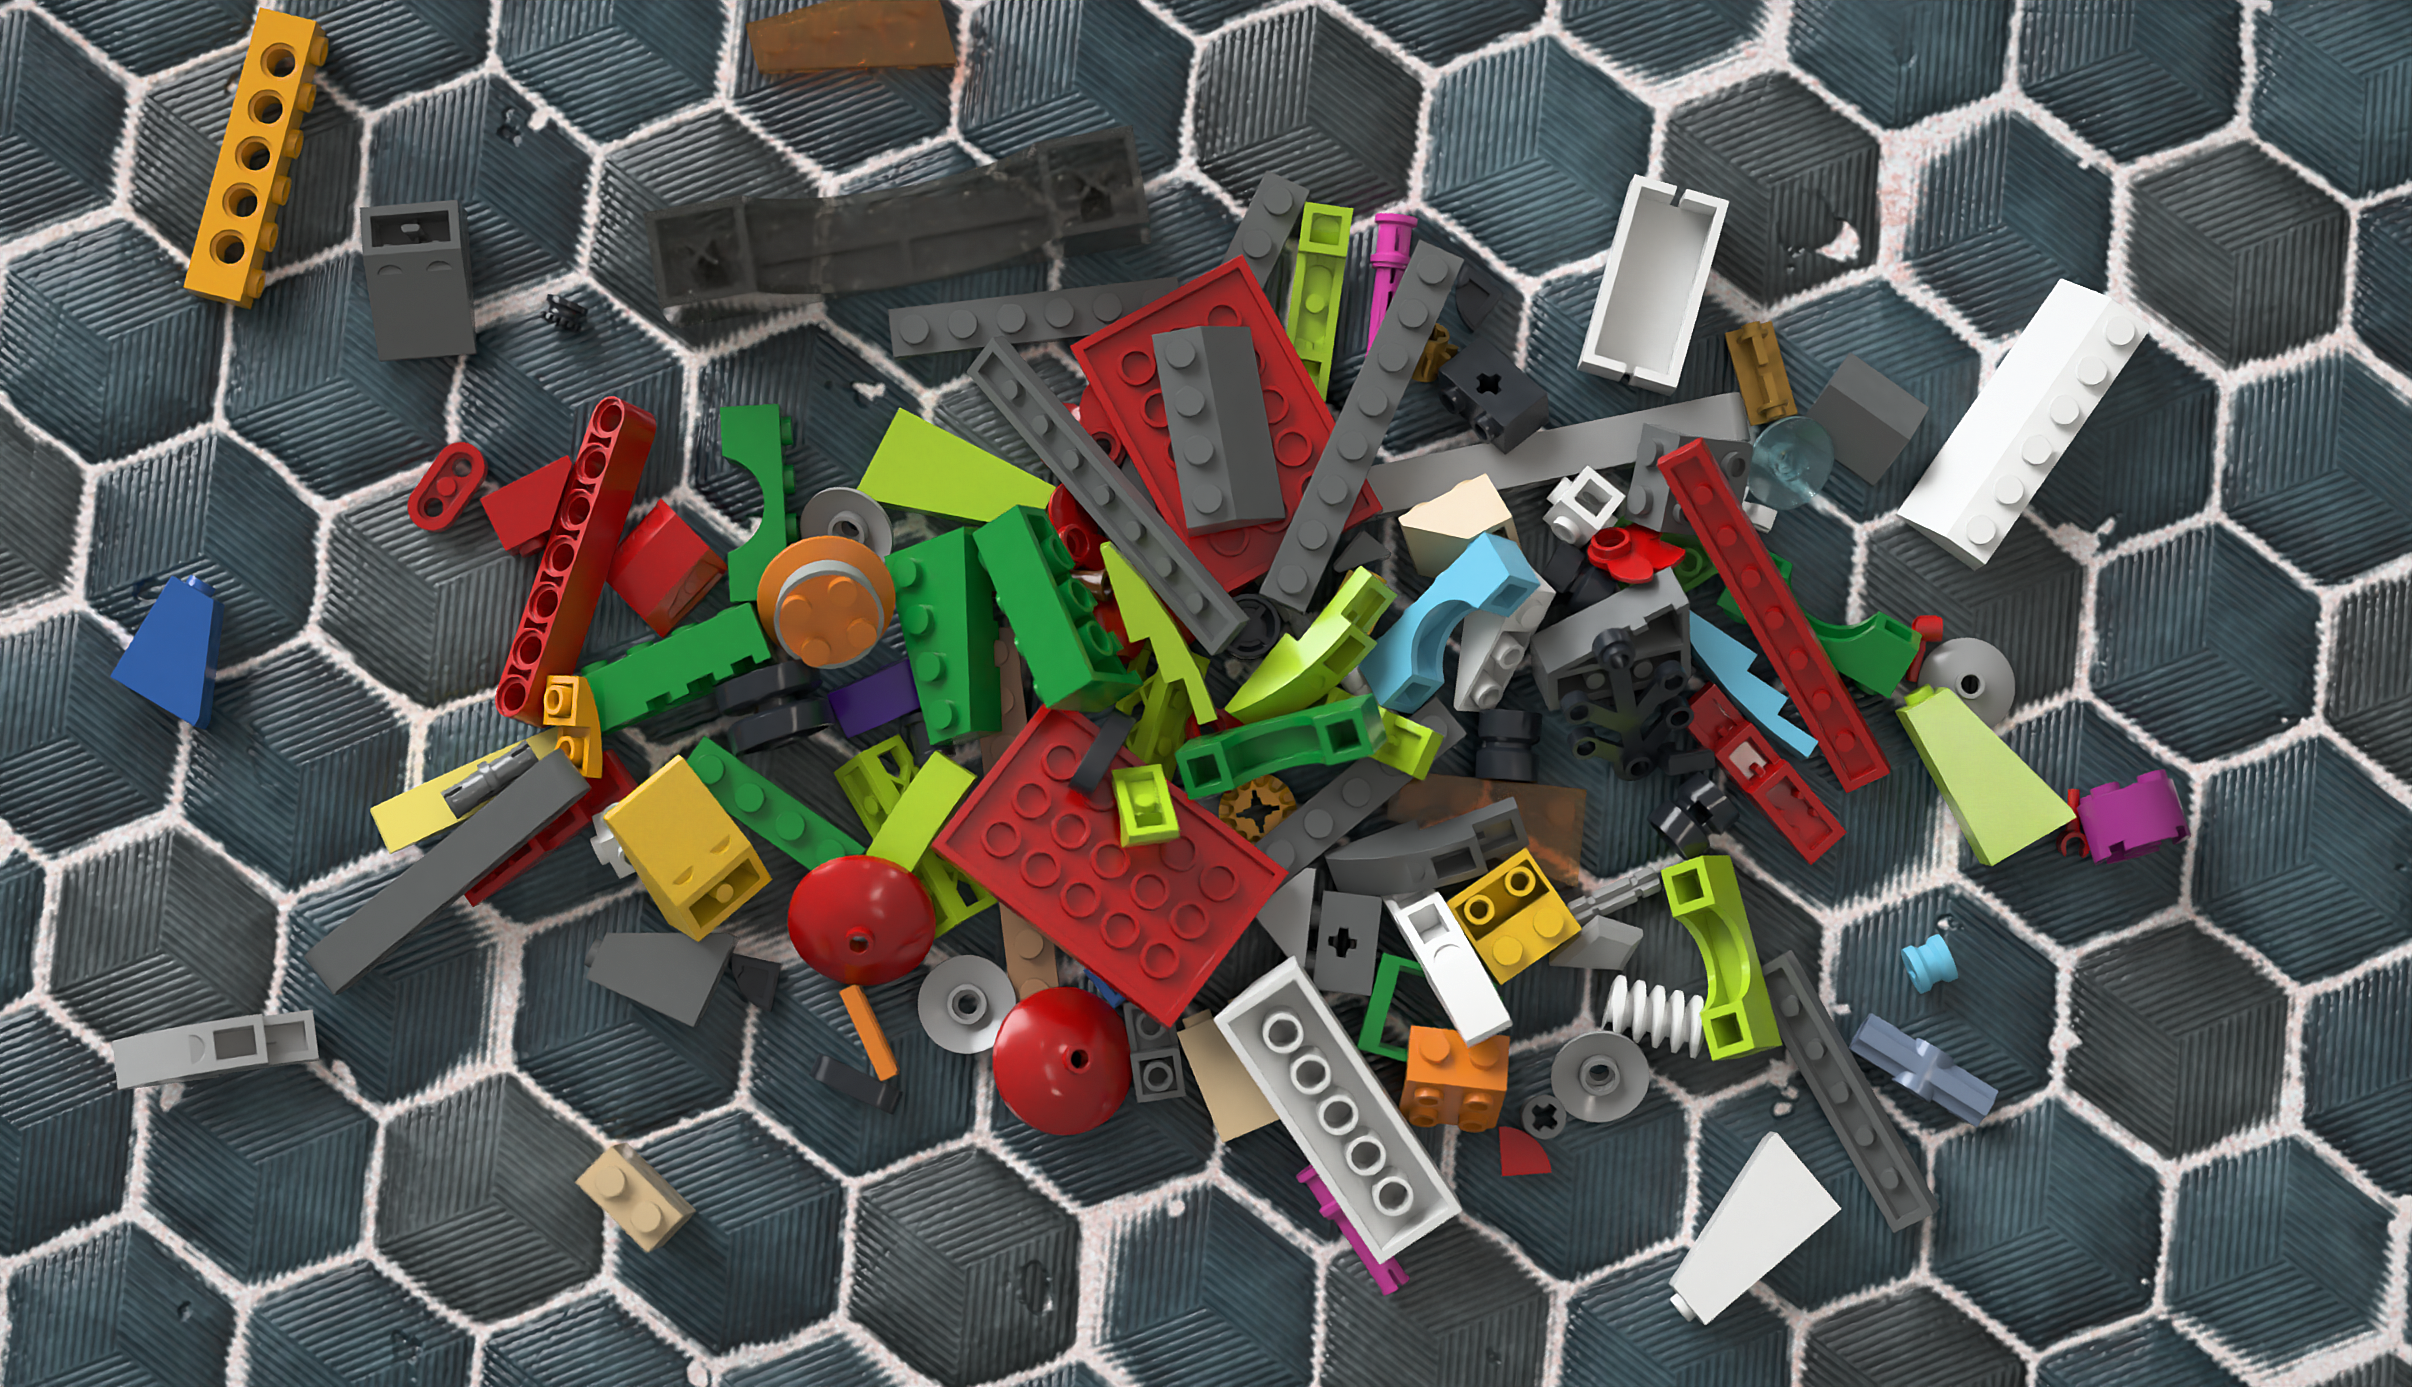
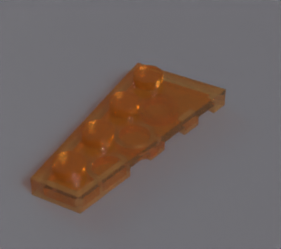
[745,0,958,74]
[1386,773,1587,887]

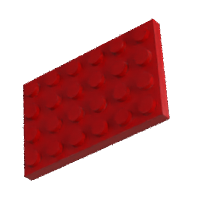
[1070,254,1383,594]
[930,703,1289,1031]

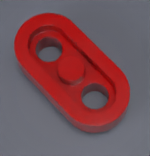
[407,442,488,533]

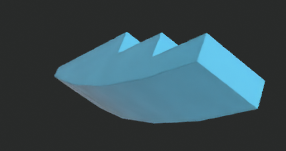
[1689,610,1818,761]

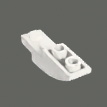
[1381,889,1513,1048]

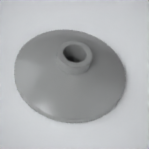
[800,487,894,564]
[1917,638,2015,729]
[918,955,1017,1054]
[1551,1031,1650,1122]

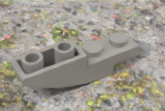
[112,1010,319,1091]

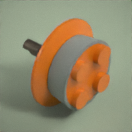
[757,536,896,669]

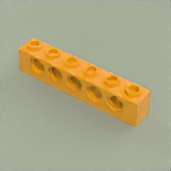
[183,7,329,310]

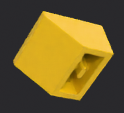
[1446,848,1582,986]

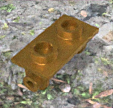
[1724,321,1798,427]

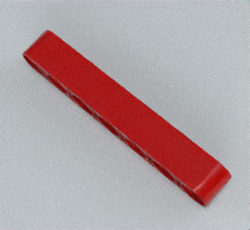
[495,396,657,729]

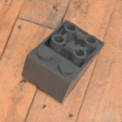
[360,200,477,362]

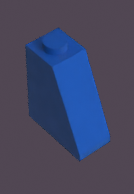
[110,574,225,730]

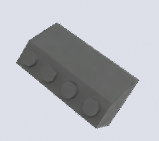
[1152,326,1286,537]

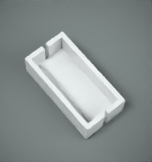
[1577,174,1729,396]

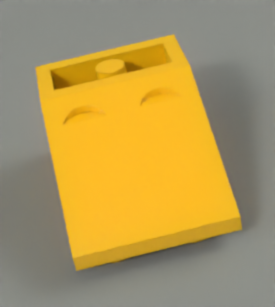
[603,755,772,942]

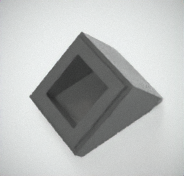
[1331,531,1391,578]

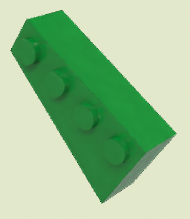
[972,504,1144,713]
[884,527,1002,745]
[580,602,780,739]

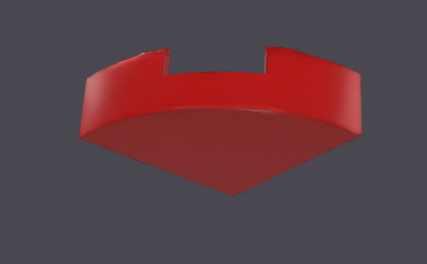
[1498,1126,1551,1176]

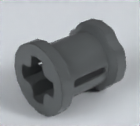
[1519,1095,1567,1140]

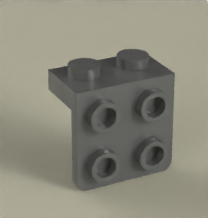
[1624,423,1754,535]

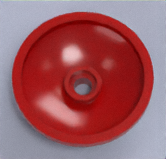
[788,855,936,986]
[992,987,1133,1135]

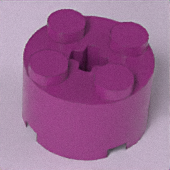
[2077,769,2191,865]

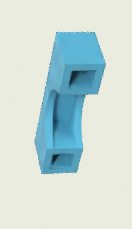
[1358,532,1541,714]

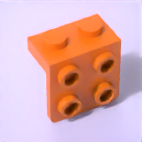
[1399,1026,1510,1132]

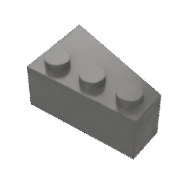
[1530,567,1691,711]

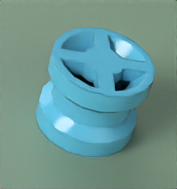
[1901,934,1958,994]

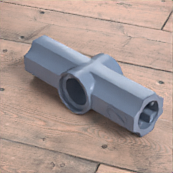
[1849,1013,1999,1127]

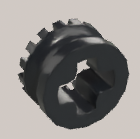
[539,294,589,333]

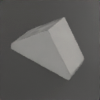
[1255,868,1316,968]

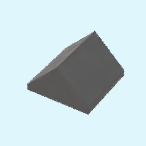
[1793,352,1929,487]

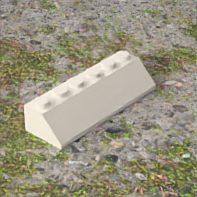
[1895,279,2152,570]
[1214,955,1463,1264]

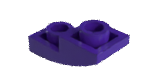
[827,656,921,738]

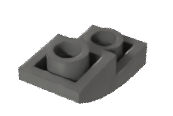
[1123,1000,1186,1103]

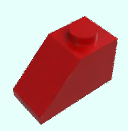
[480,455,575,558]

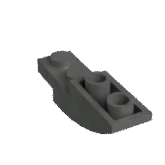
[1324,797,1530,896]

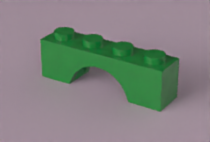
[720,404,799,606]
[1717,550,1922,698]
[1174,693,1388,800]
[686,735,868,871]

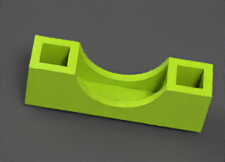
[1660,855,1782,1061]

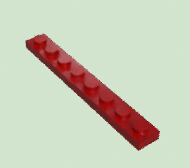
[1657,437,1891,793]

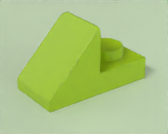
[1112,764,1179,848]

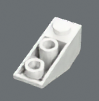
[1453,566,1556,712]

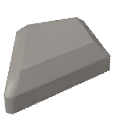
[1549,915,1643,971]

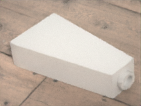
[1668,1132,1841,1325]

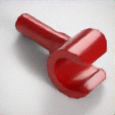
[1905,615,1943,682]
[2056,789,2090,858]

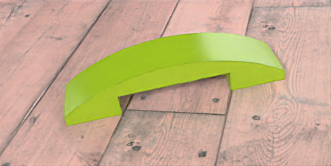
[1286,202,1353,402]
[865,750,978,874]

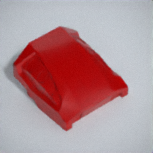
[605,498,729,639]

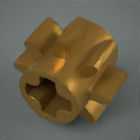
[1411,323,1458,382]

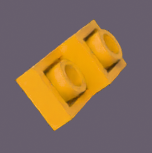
[543,675,602,778]

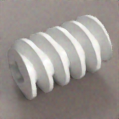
[1601,975,1705,1058]

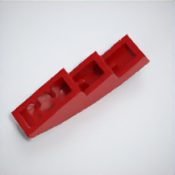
[1674,681,1847,865]
[464,749,639,907]

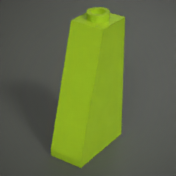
[857,408,1056,526]
[1895,683,2076,866]

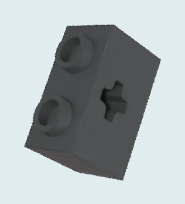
[1304,891,1382,996]

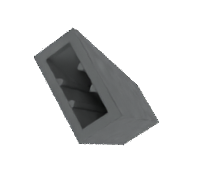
[584,933,740,1027]

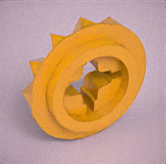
[1219,774,1297,845]

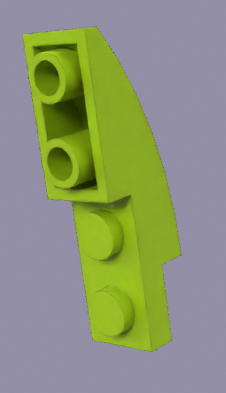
[1224,565,1398,725]

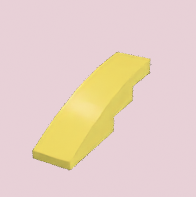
[370,726,558,854]

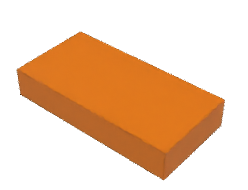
[839,984,900,1081]

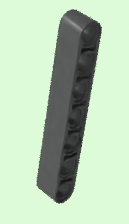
[304,748,592,996]

